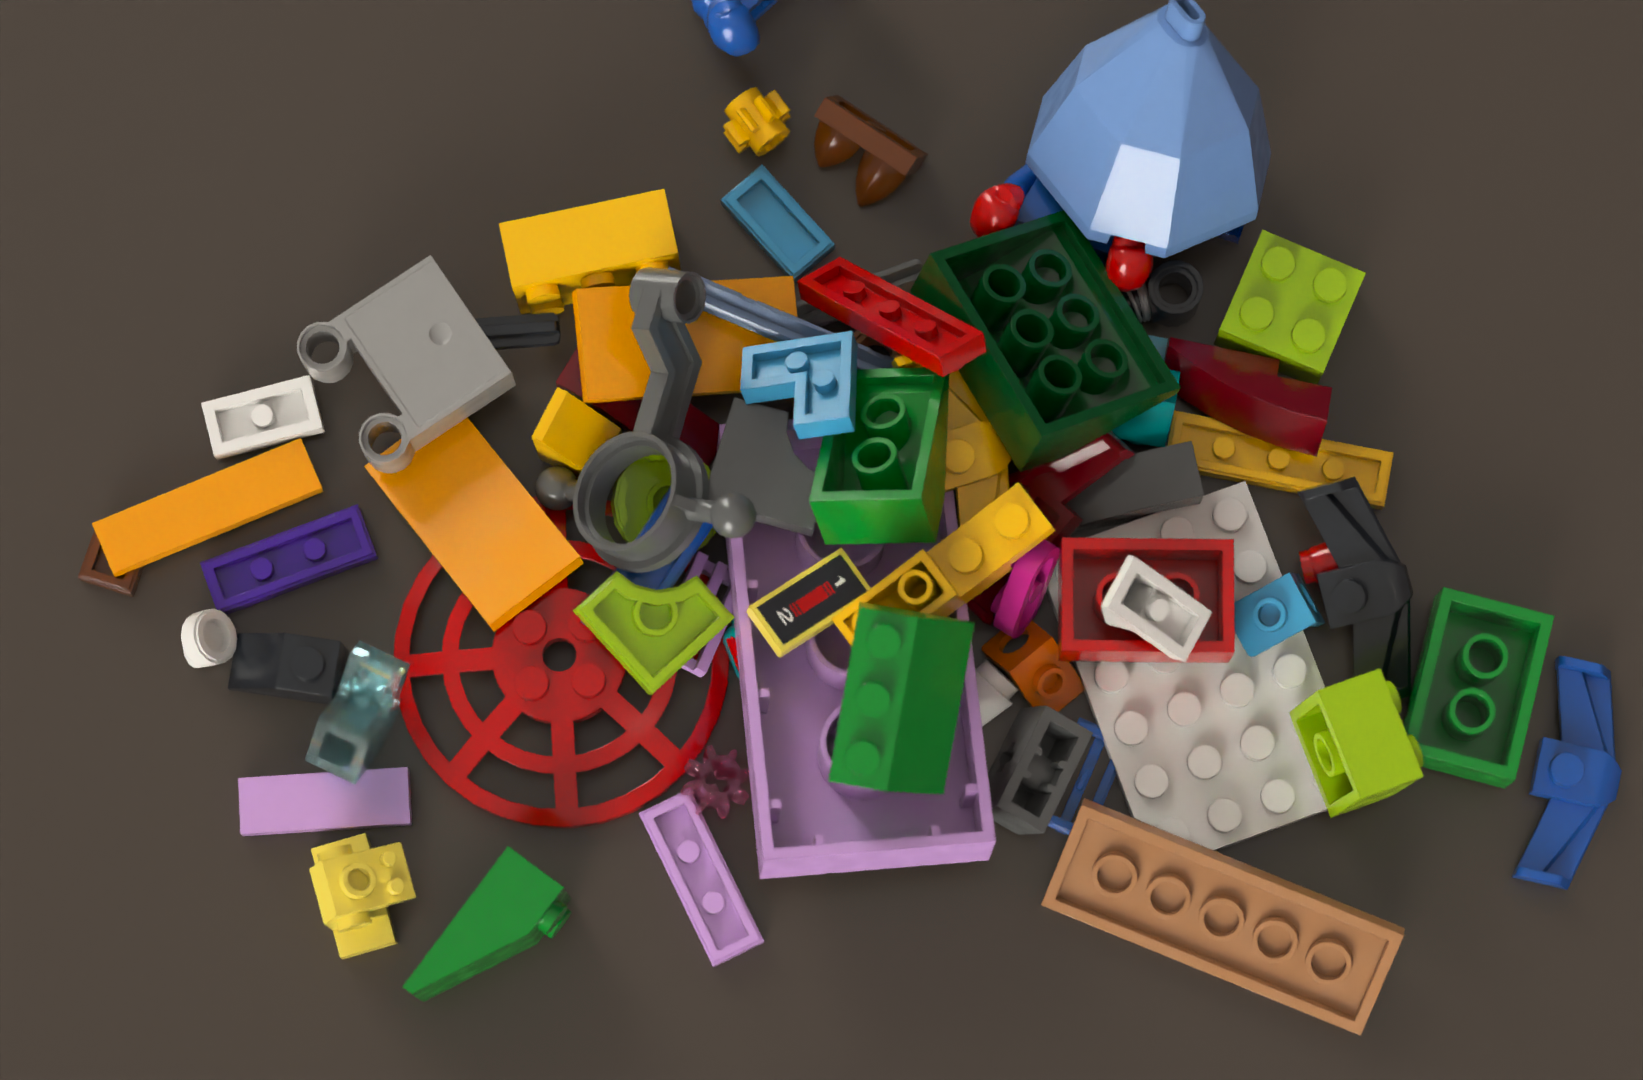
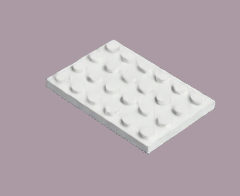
[1046,481,1328,851]

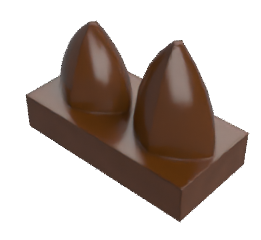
[814,95,928,207]

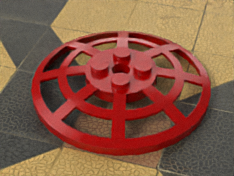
[393,496,730,829]

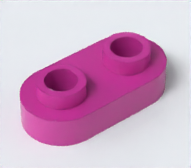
[991,539,1060,639]

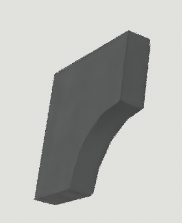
[709,397,817,537]

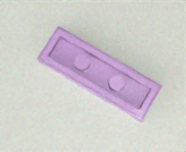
[238,767,412,836]
[639,788,764,968]

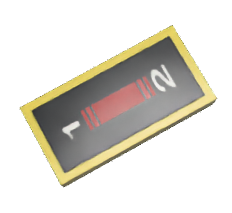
[746,547,871,658]

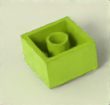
[1213,229,1366,384]
[1289,668,1423,818]

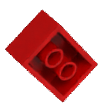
[1058,537,1235,663]

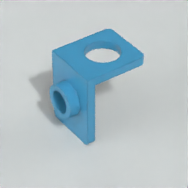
[1234,572,1325,657]

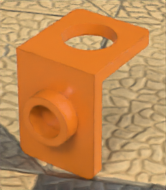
[982,621,1084,712]

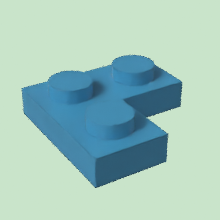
[740,331,858,440]

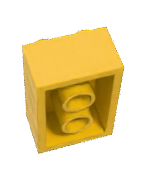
[499,189,681,314]

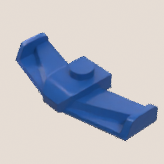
[1512,656,1622,890]

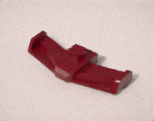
[967,431,1136,625]

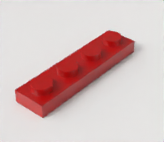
[797,257,987,377]

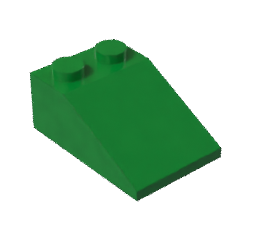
[809,367,949,545]
[403,846,572,1002]

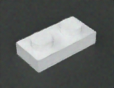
[201,375,325,460]

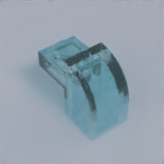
[305,640,410,785]

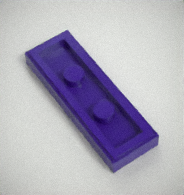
[200,504,379,615]

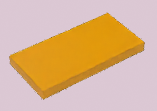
[572,276,798,403]
[364,417,584,632]

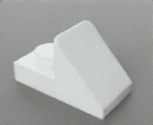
[1101,555,1212,662]

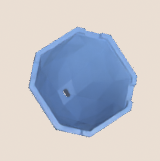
[1025,0,1271,258]

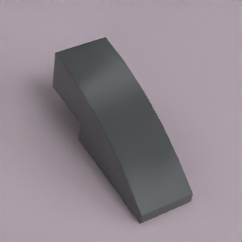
[1066,441,1204,534]

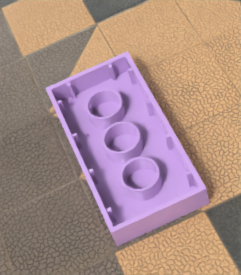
[717,419,996,879]

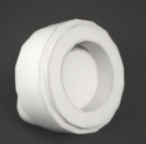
[181,609,237,668]

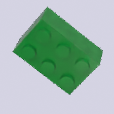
[1403,587,1554,788]

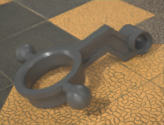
[535,267,756,573]

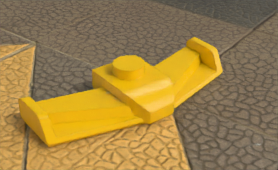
[891,355,1012,528]

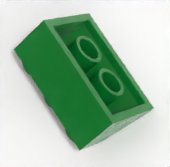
[828,602,975,795]

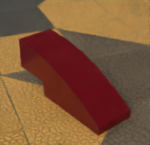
[1164,337,1332,457]

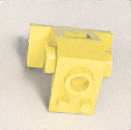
[309,833,417,959]

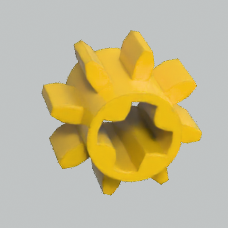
[723,87,791,156]

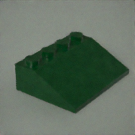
[910,210,1181,472]

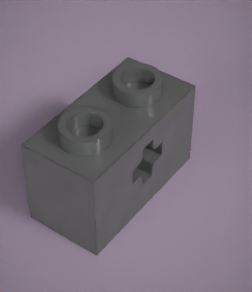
[988,705,1093,835]

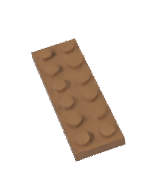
[1041,798,1405,1036]

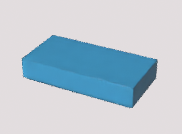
[721,165,835,284]

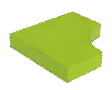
[573,571,735,695]

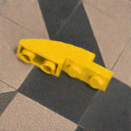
[831,482,1056,646]

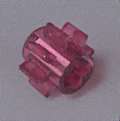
[680,745,750,819]

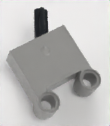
[297,255,561,473]

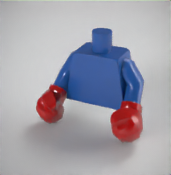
[970,164,1153,292]

